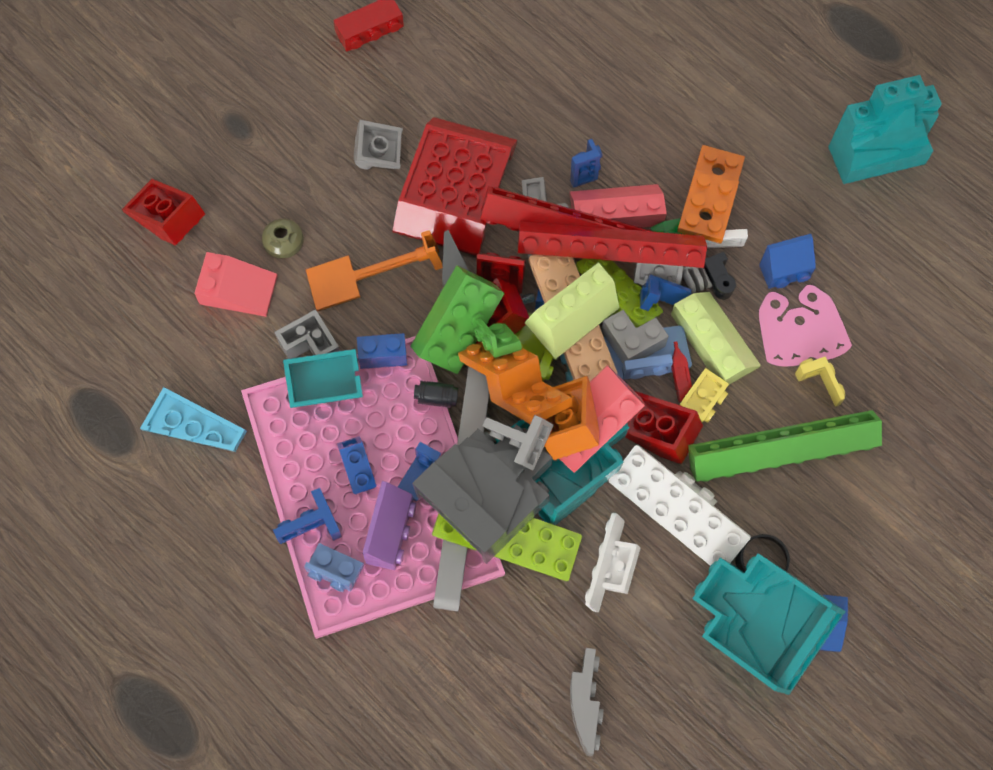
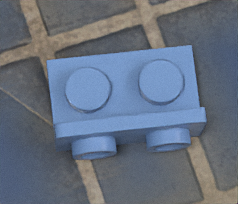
[304,543,364,592]

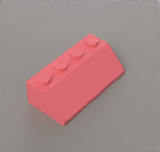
[570,184,667,228]
[559,365,645,473]

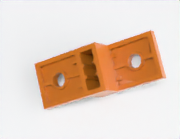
[677,145,745,244]
[458,342,573,424]

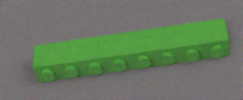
[688,410,882,482]

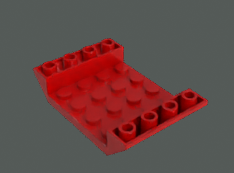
[392,117,518,256]

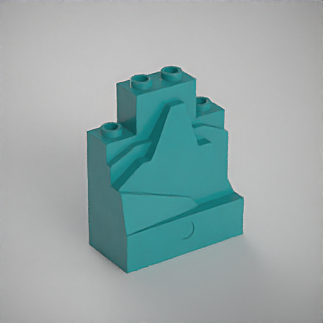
[828,75,942,184]
[495,419,630,525]
[692,553,846,695]

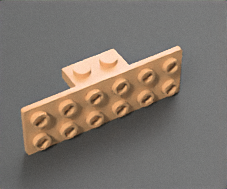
[528,255,617,381]

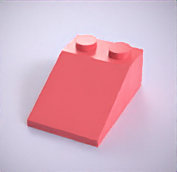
[194,252,278,317]

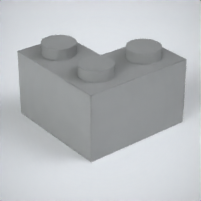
[274,309,340,359]
[602,310,669,364]

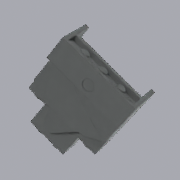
[412,424,552,564]

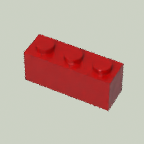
[333,0,404,52]

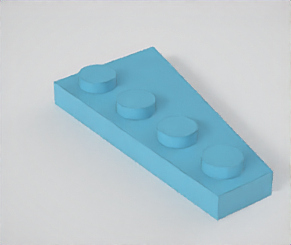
[140,387,247,452]

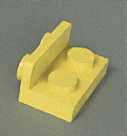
[680,368,729,423]

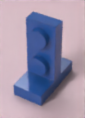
[273,488,342,544]

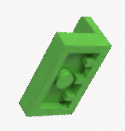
[474,318,522,358]

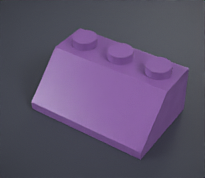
[363,481,416,571]

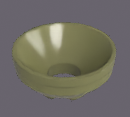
[262,219,304,258]

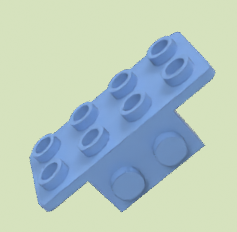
[604,325,692,380]

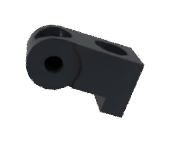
[704,252,736,300]

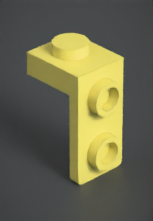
[795,356,845,407]

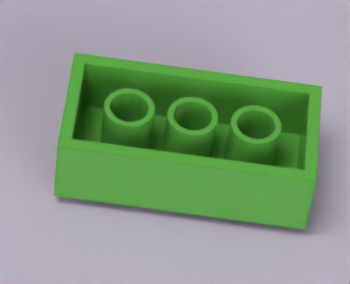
[410,265,505,374]

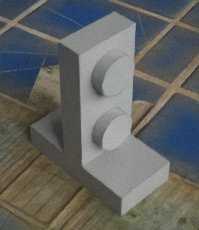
[483,415,553,471]

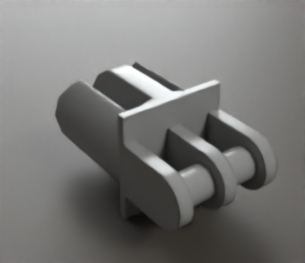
[682,266,712,294]

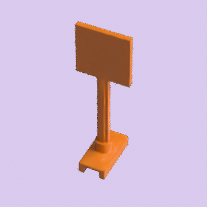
[306,230,443,311]

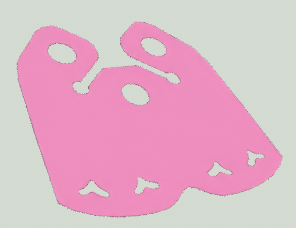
[759,285,852,367]

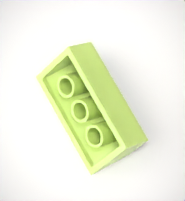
[525,262,619,359]
[671,292,761,385]

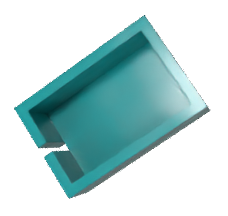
[283,349,363,408]

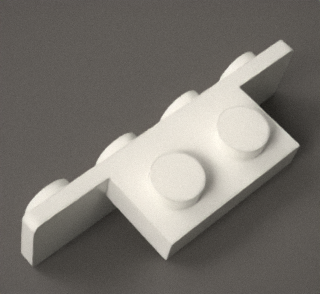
[585,513,640,612]

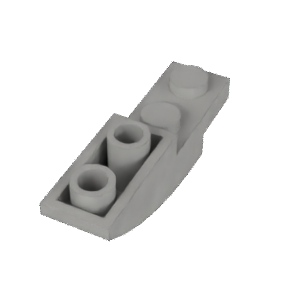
[570,648,604,756]

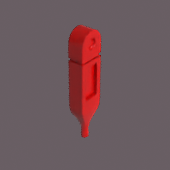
[671,341,692,403]

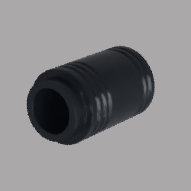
[414,380,459,408]

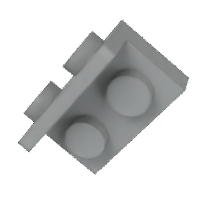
[634,263,683,285]

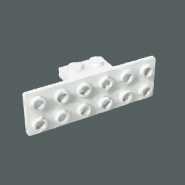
[609,445,751,566]

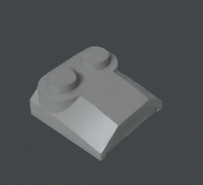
[354,120,403,169]

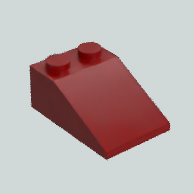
[122,179,205,246]
[477,253,526,294]
[475,278,529,344]
[625,391,703,465]

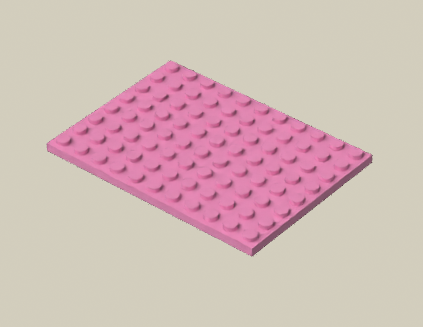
[241,336,505,639]

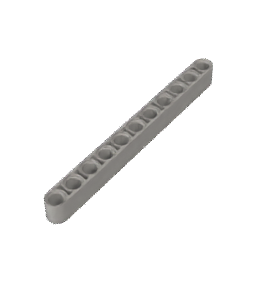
[433,367,489,611]

